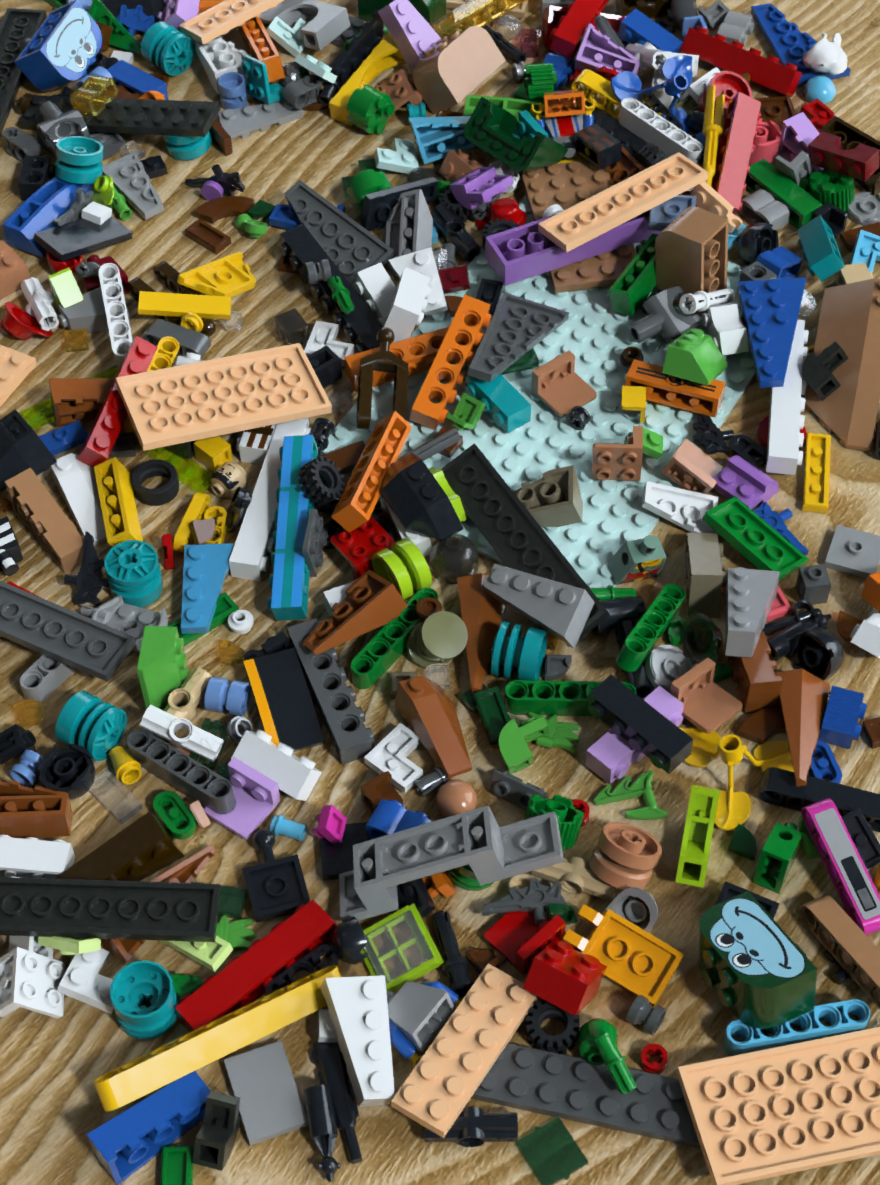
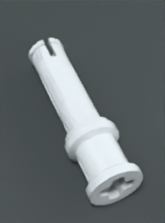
[679,288,734,315]

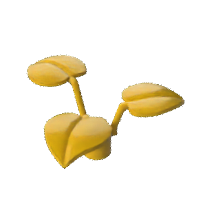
[680,728,794,830]

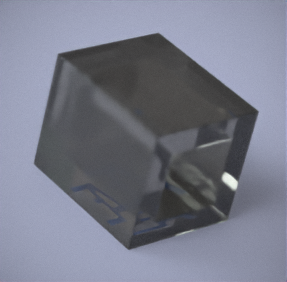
[275,308,309,345]

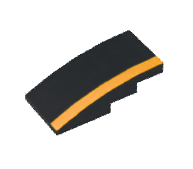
[243,648,324,752]

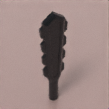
[311,1039,363,1164]

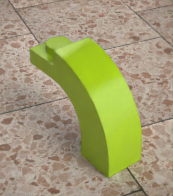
[675,785,720,888]

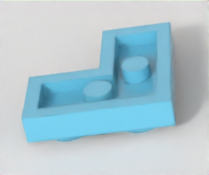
[850,230,880,272]

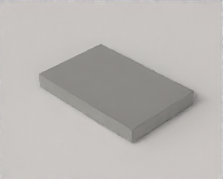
[224,1040,308,1146]

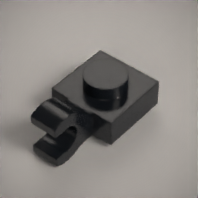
[244,631,291,661]

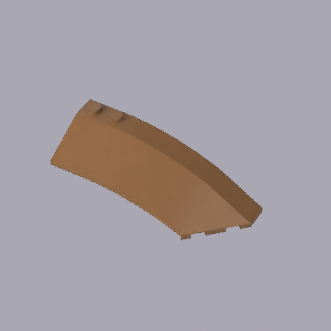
[805,278,880,452]

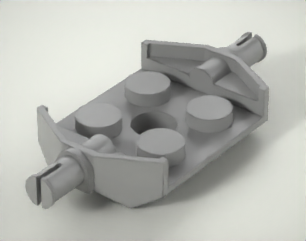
[81,595,168,652]

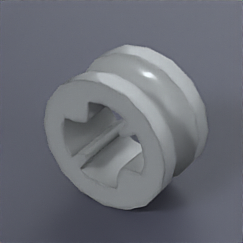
[511,61,526,82]

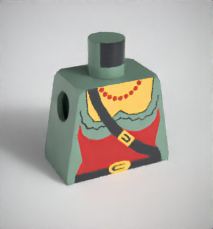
[608,535,666,585]

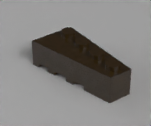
[821,116,880,196]

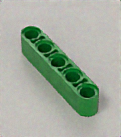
[616,584,686,672]
[351,588,439,689]
[504,680,636,717]

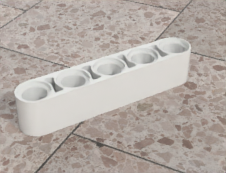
[618,98,703,165]
[98,263,133,367]

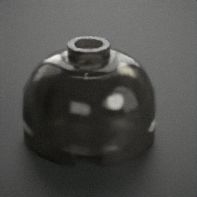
[429,533,479,584]

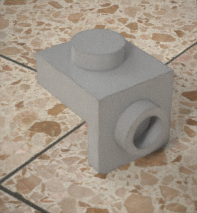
[697,0,730,30]

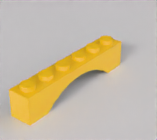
[329,32,406,126]

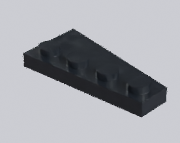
[360,177,438,233]

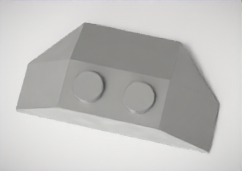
[385,189,433,277]

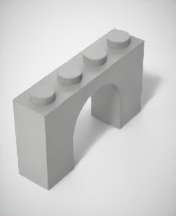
[259,0,351,51]

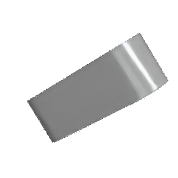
[19,654,77,704]

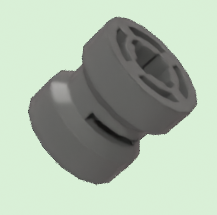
[305,259,332,285]
[626,995,667,1036]

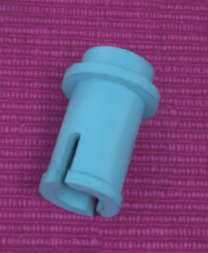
[270,815,307,842]

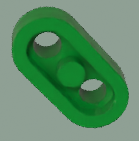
[153,791,196,840]

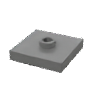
[825,525,880,579]

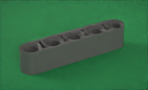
[126,729,236,814]

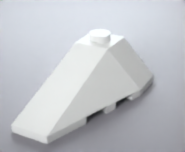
[192,35,248,94]
[50,453,107,545]

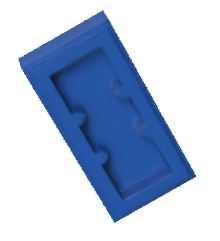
[39,420,88,456]

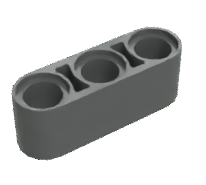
[142,319,211,359]

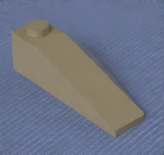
[514,465,583,527]

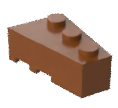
[49,378,114,427]
[727,631,783,714]
[0,780,73,838]

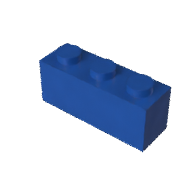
[617,9,683,53]
[107,60,168,100]

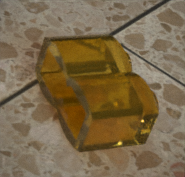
[70,75,118,116]

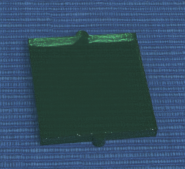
[516,1117,588,1185]

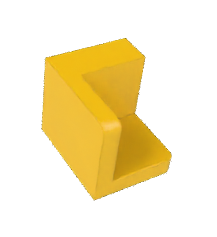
[621,386,646,423]
[193,436,233,473]

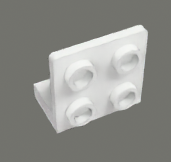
[0,947,66,1019]

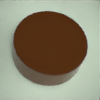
[416,597,442,623]

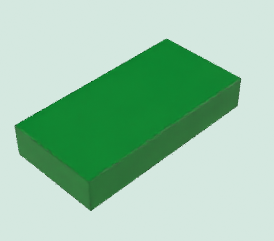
[161,1145,194,1185]

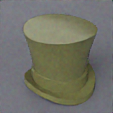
[407,611,468,669]

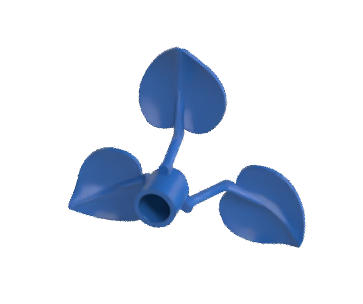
[611,55,693,135]

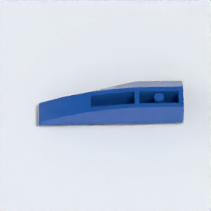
[2,176,94,258]

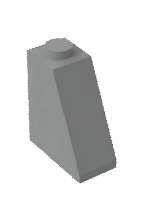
[58,287,131,335]

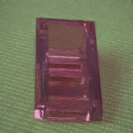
[519,29,542,58]

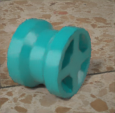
[407,102,426,125]

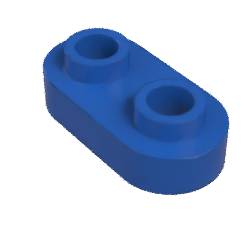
[808,740,842,784]

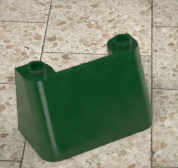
[464,97,568,173]

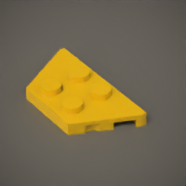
[177,251,256,298]

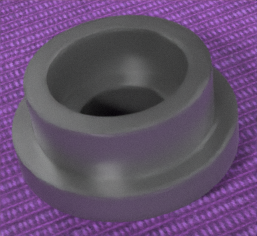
[227,716,253,743]

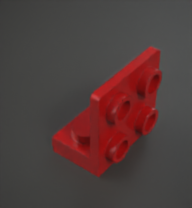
[330,517,396,580]
[484,911,566,975]

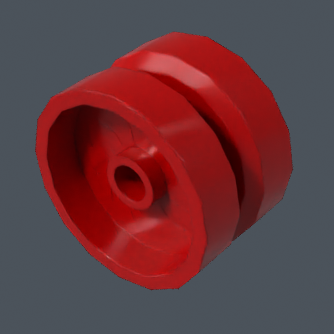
[698,71,752,120]

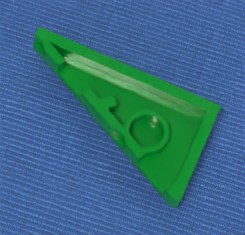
[89,0,142,55]

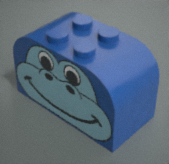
[14,0,102,92]

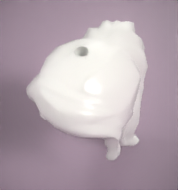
[803,33,848,75]

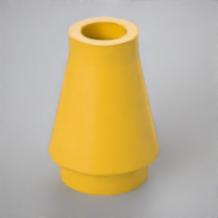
[109,746,142,785]

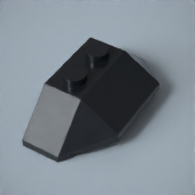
[380,453,464,542]

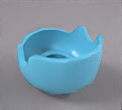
[803,76,836,104]

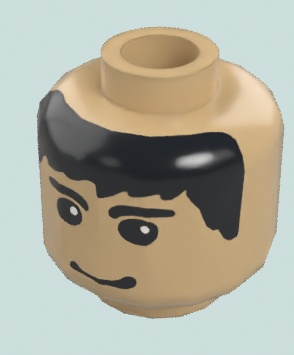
[210,462,247,498]

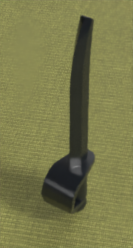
[762,600,822,635]

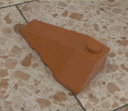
[302,570,408,655]
[395,675,472,778]

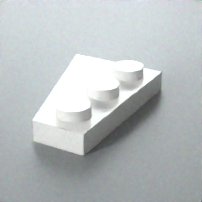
[388,247,448,316]
[642,481,718,533]

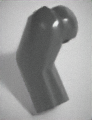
[76,262,101,278]

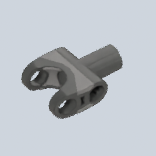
[37,101,90,152]
[629,286,702,344]

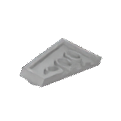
[218,100,303,142]
[102,151,164,220]

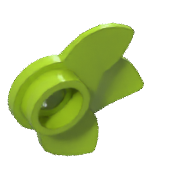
[90,175,114,206]

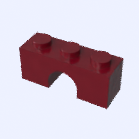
[808,131,879,182]

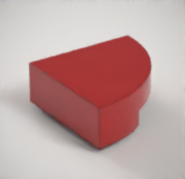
[162,534,175,570]

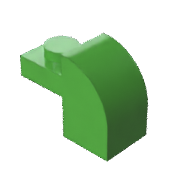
[499,716,548,774]

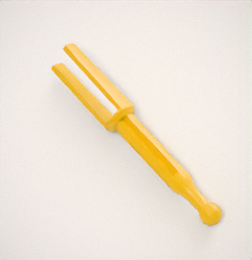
[702,85,725,186]

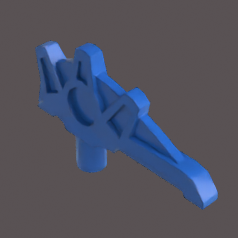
[116,5,156,37]
[752,502,809,555]

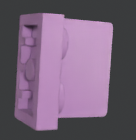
[204,757,281,840]

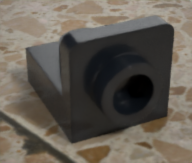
[0,724,37,765]

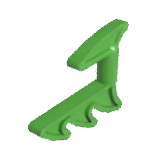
[594,770,667,820]

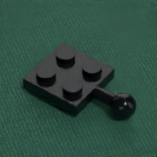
[242,829,310,923]

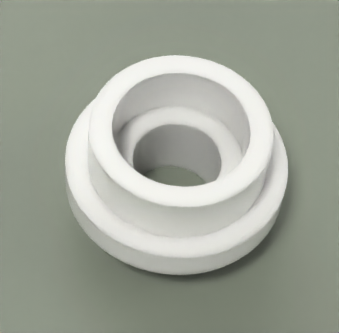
[228,610,254,634]

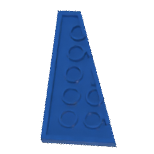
[751,3,851,85]
[737,277,807,388]

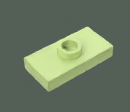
[38,936,101,955]

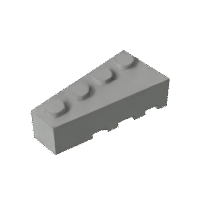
[484,564,595,649]
[725,567,780,658]

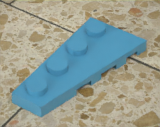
[181,543,235,634]

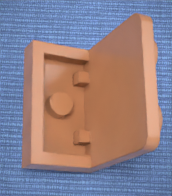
[375,68,426,111]
[439,149,492,183]
[532,350,597,417]
[670,658,743,734]

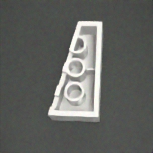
[320,975,395,1107]

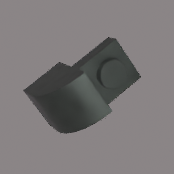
[802,341,848,401]
[193,1090,241,1171]

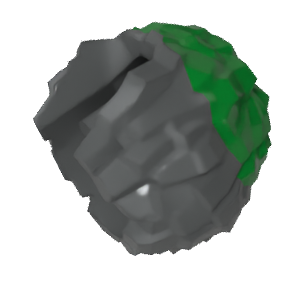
[279,62,310,87]

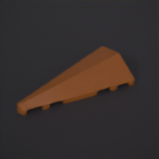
[457,573,507,694]
[775,669,831,787]
[99,844,216,963]

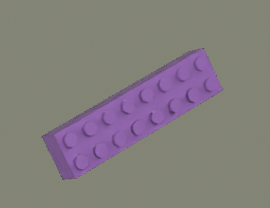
[485,210,661,286]

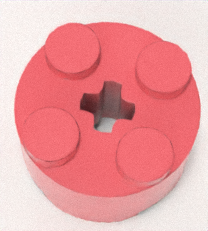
[749,118,781,166]

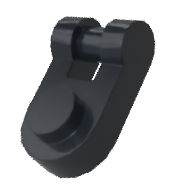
[728,435,767,469]

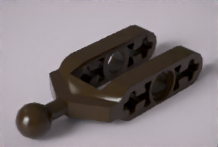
[127,261,216,337]
[356,327,409,430]

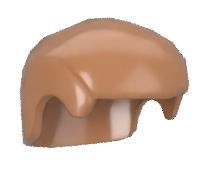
[436,779,478,818]

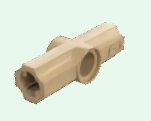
[151,667,212,743]
[531,857,618,902]

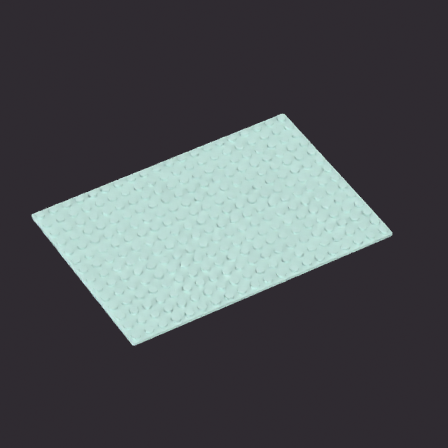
[320,196,807,588]

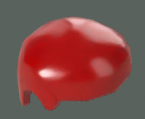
[46,251,83,274]

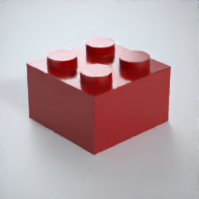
[523,940,607,1016]

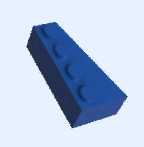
[86,1071,211,1185]

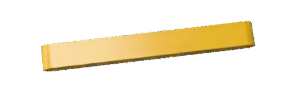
[93,965,341,1112]

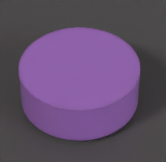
[201,180,224,201]

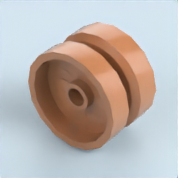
[589,822,662,890]

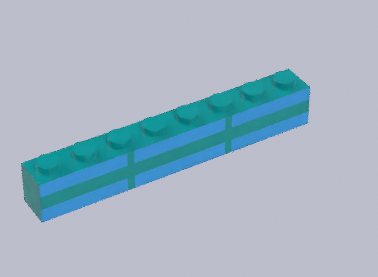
[268,434,318,621]

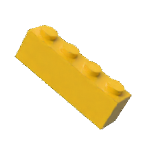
[94,457,143,548]

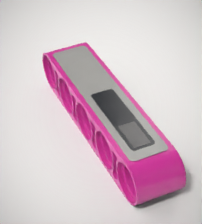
[801,798,880,935]

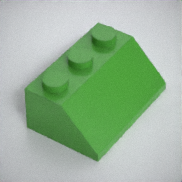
[662,328,728,386]
[137,626,190,710]

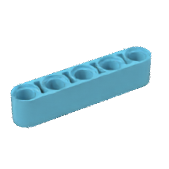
[723,999,870,1056]

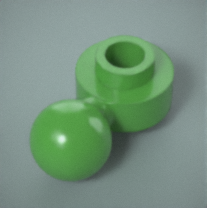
[235,214,267,238]

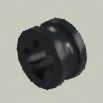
[566,406,591,430]

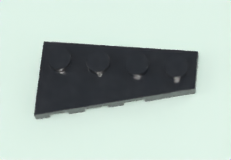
[330,9,384,85]
[592,110,647,157]

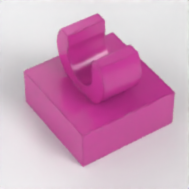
[311,804,347,844]

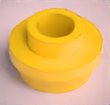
[181,312,203,332]

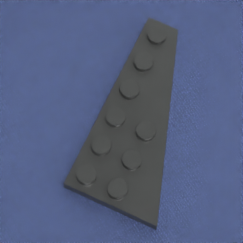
[284,180,395,288]
[467,292,569,382]

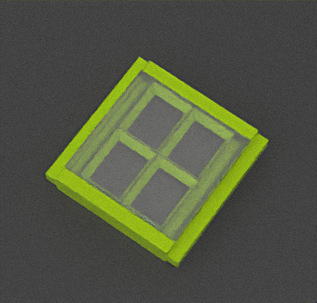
[361,903,444,992]

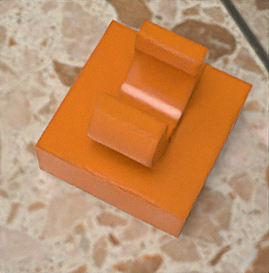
[422,871,456,898]

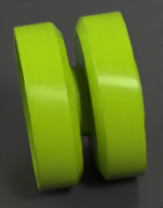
[371,538,432,601]

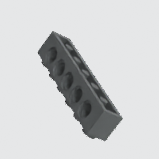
[287,618,375,765]

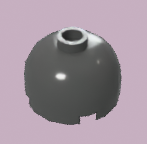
[667,0,698,30]

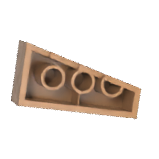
[5,467,85,574]

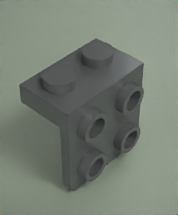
[302,509,328,577]

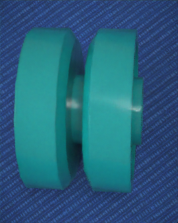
[162,131,212,160]
[55,136,104,184]

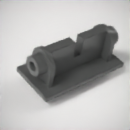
[489,770,548,810]

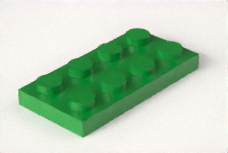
[702,496,809,582]

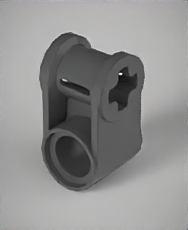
[282,75,322,109]
[3,127,43,163]

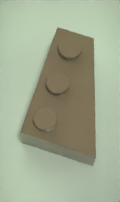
[685,533,727,618]

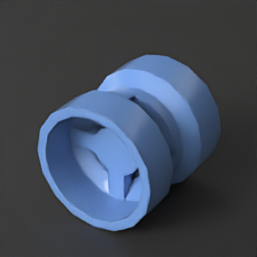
[9,749,43,788]

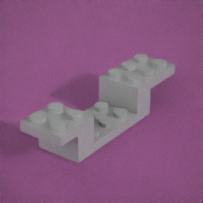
[339,805,564,921]

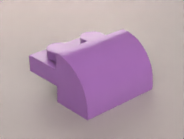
[450,167,514,210]
[713,455,779,509]

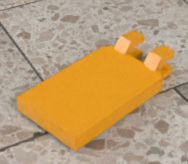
[563,904,685,1006]

